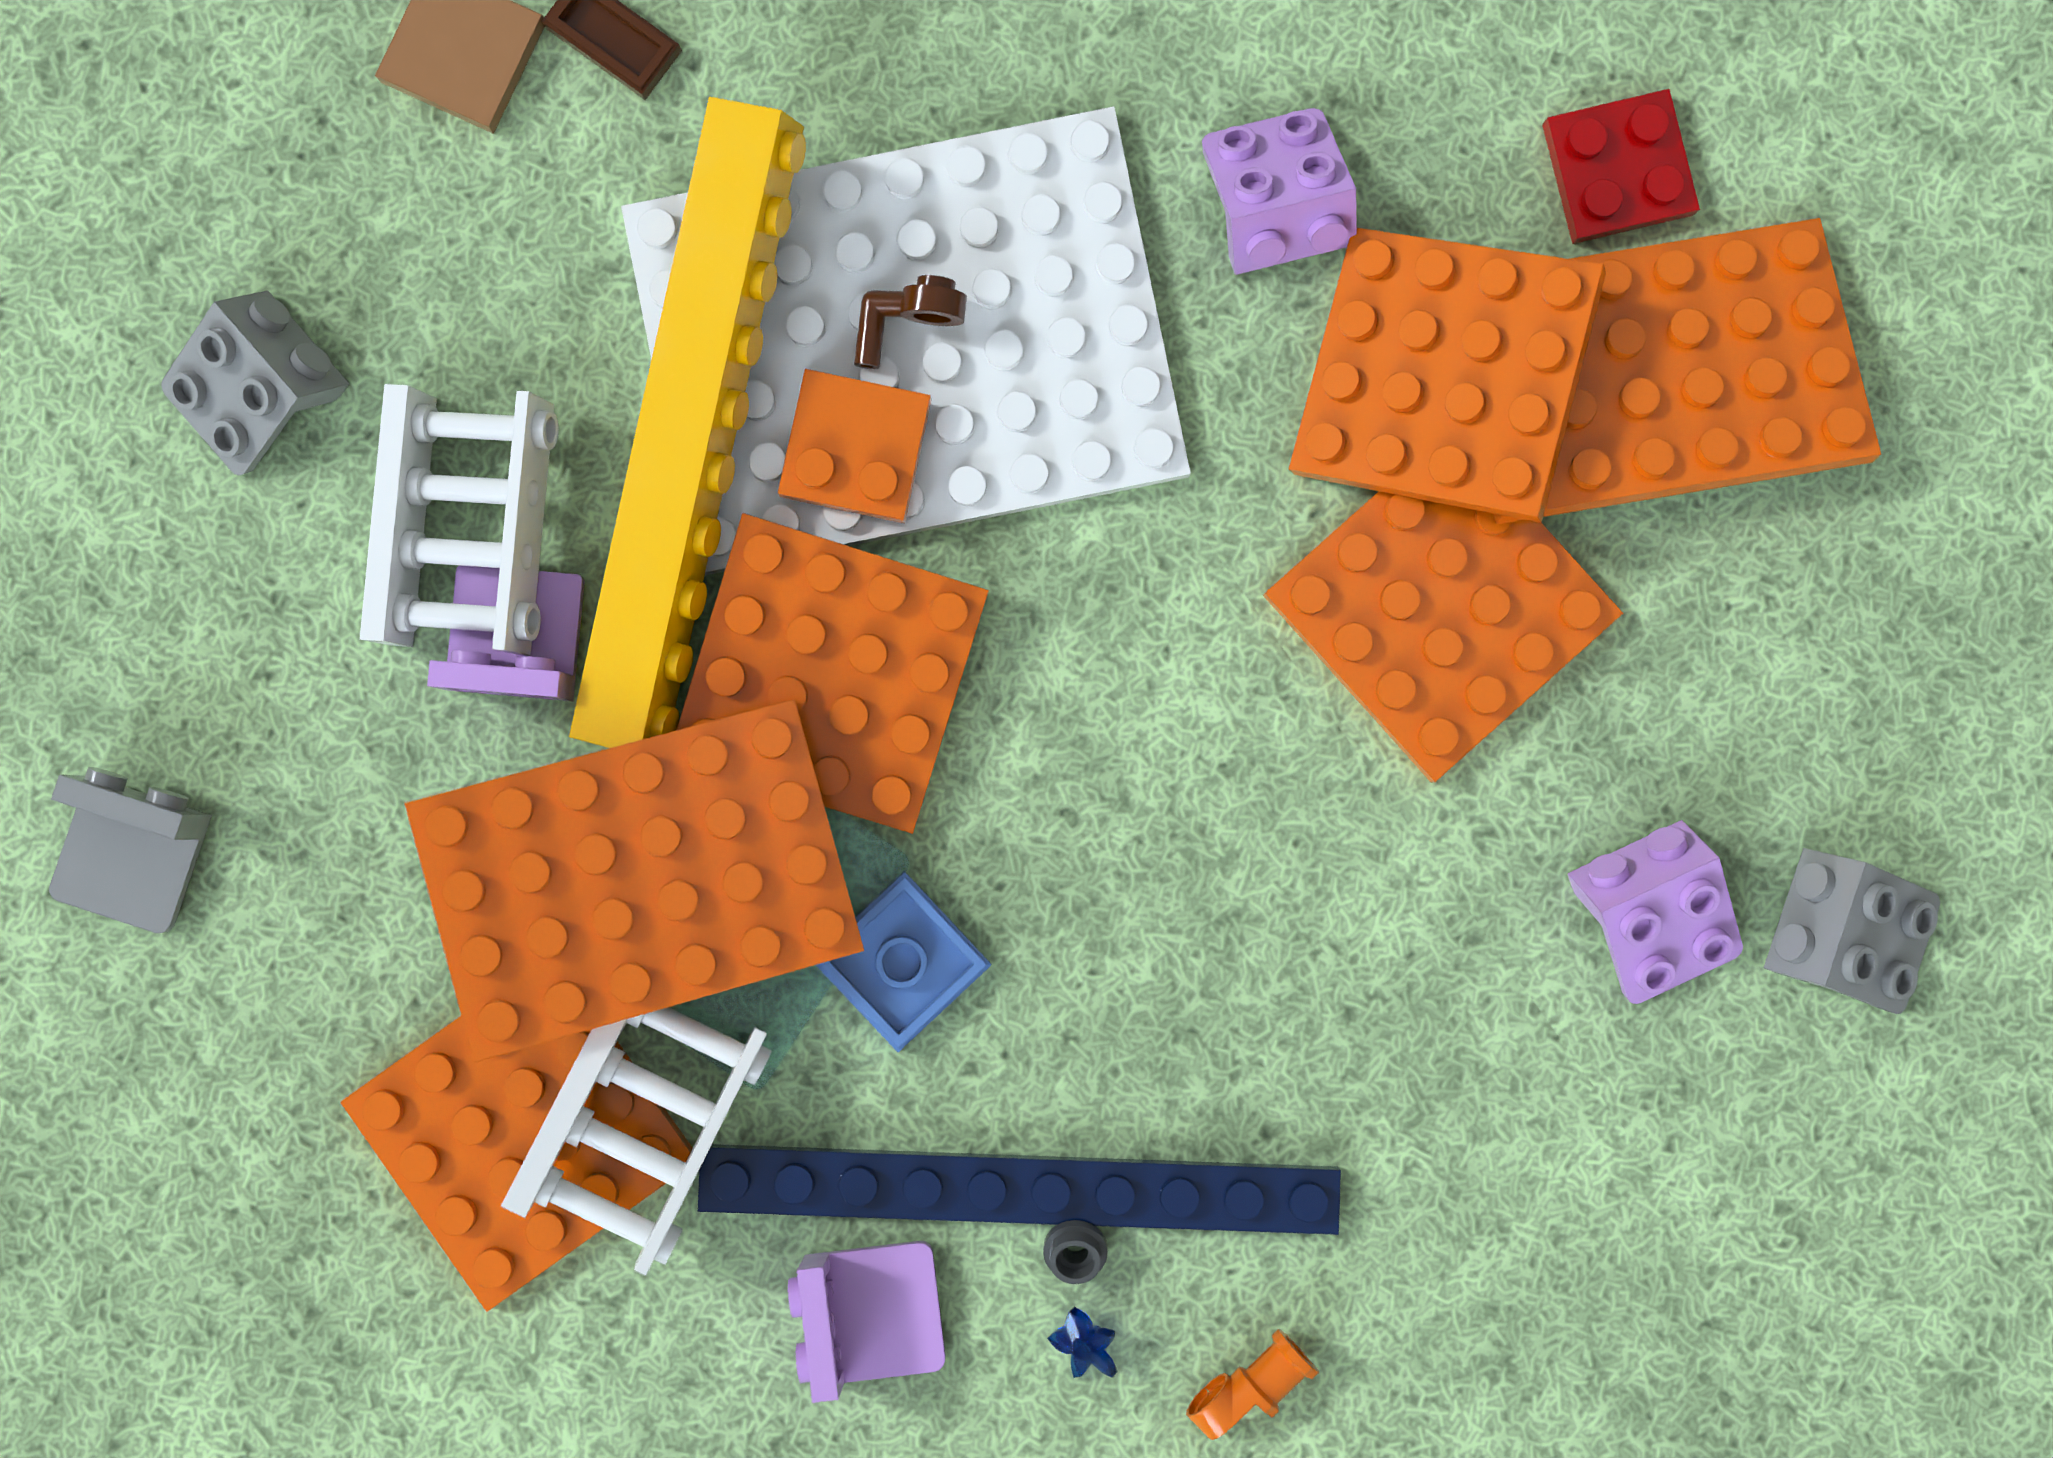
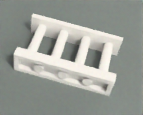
[360,384,559,656]
[501,1007,772,1276]

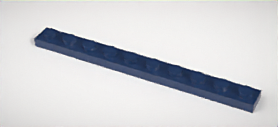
[697,1144,1341,1235]

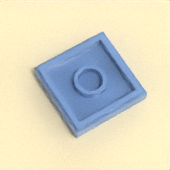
[816,871,992,1052]

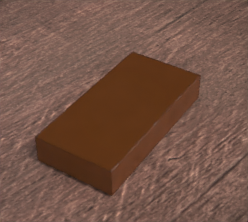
[541,0,682,100]

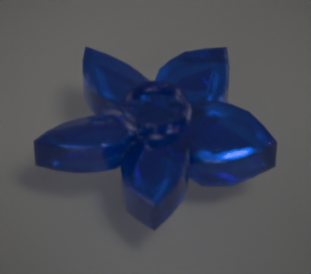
[1047,1306,1118,1378]

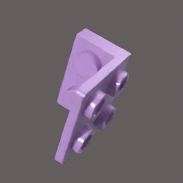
[427,566,585,701]

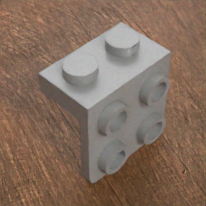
[162,290,349,475]
[49,767,212,933]
[1764,848,1940,1014]

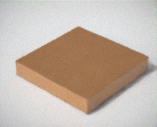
[375,0,544,134]

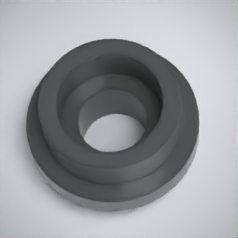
[1043,1220,1108,1284]

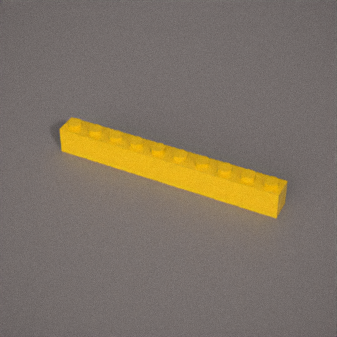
[569,96,806,748]

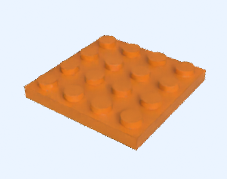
[1289,228,1606,523]
[1263,491,1623,783]
[677,513,989,834]
[340,1016,693,1312]

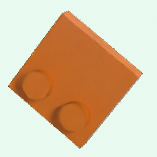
[777,369,932,524]

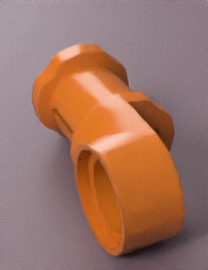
[1186,1329,1319,1440]

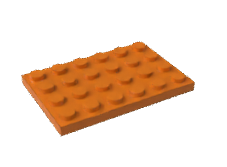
[1493,218,1881,525]
[405,699,864,1063]

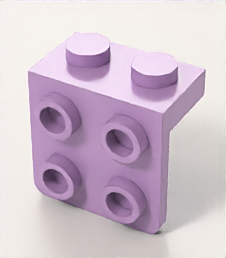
[1202,108,1357,275]
[1567,820,1743,1004]
[788,1241,946,1403]

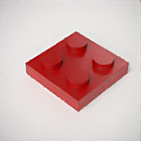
[1542,89,1700,244]

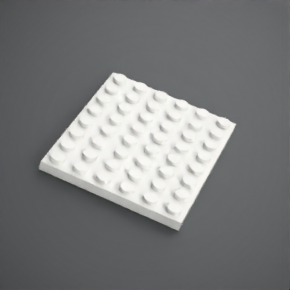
[621,107,1191,575]

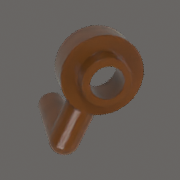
[854,275,967,369]

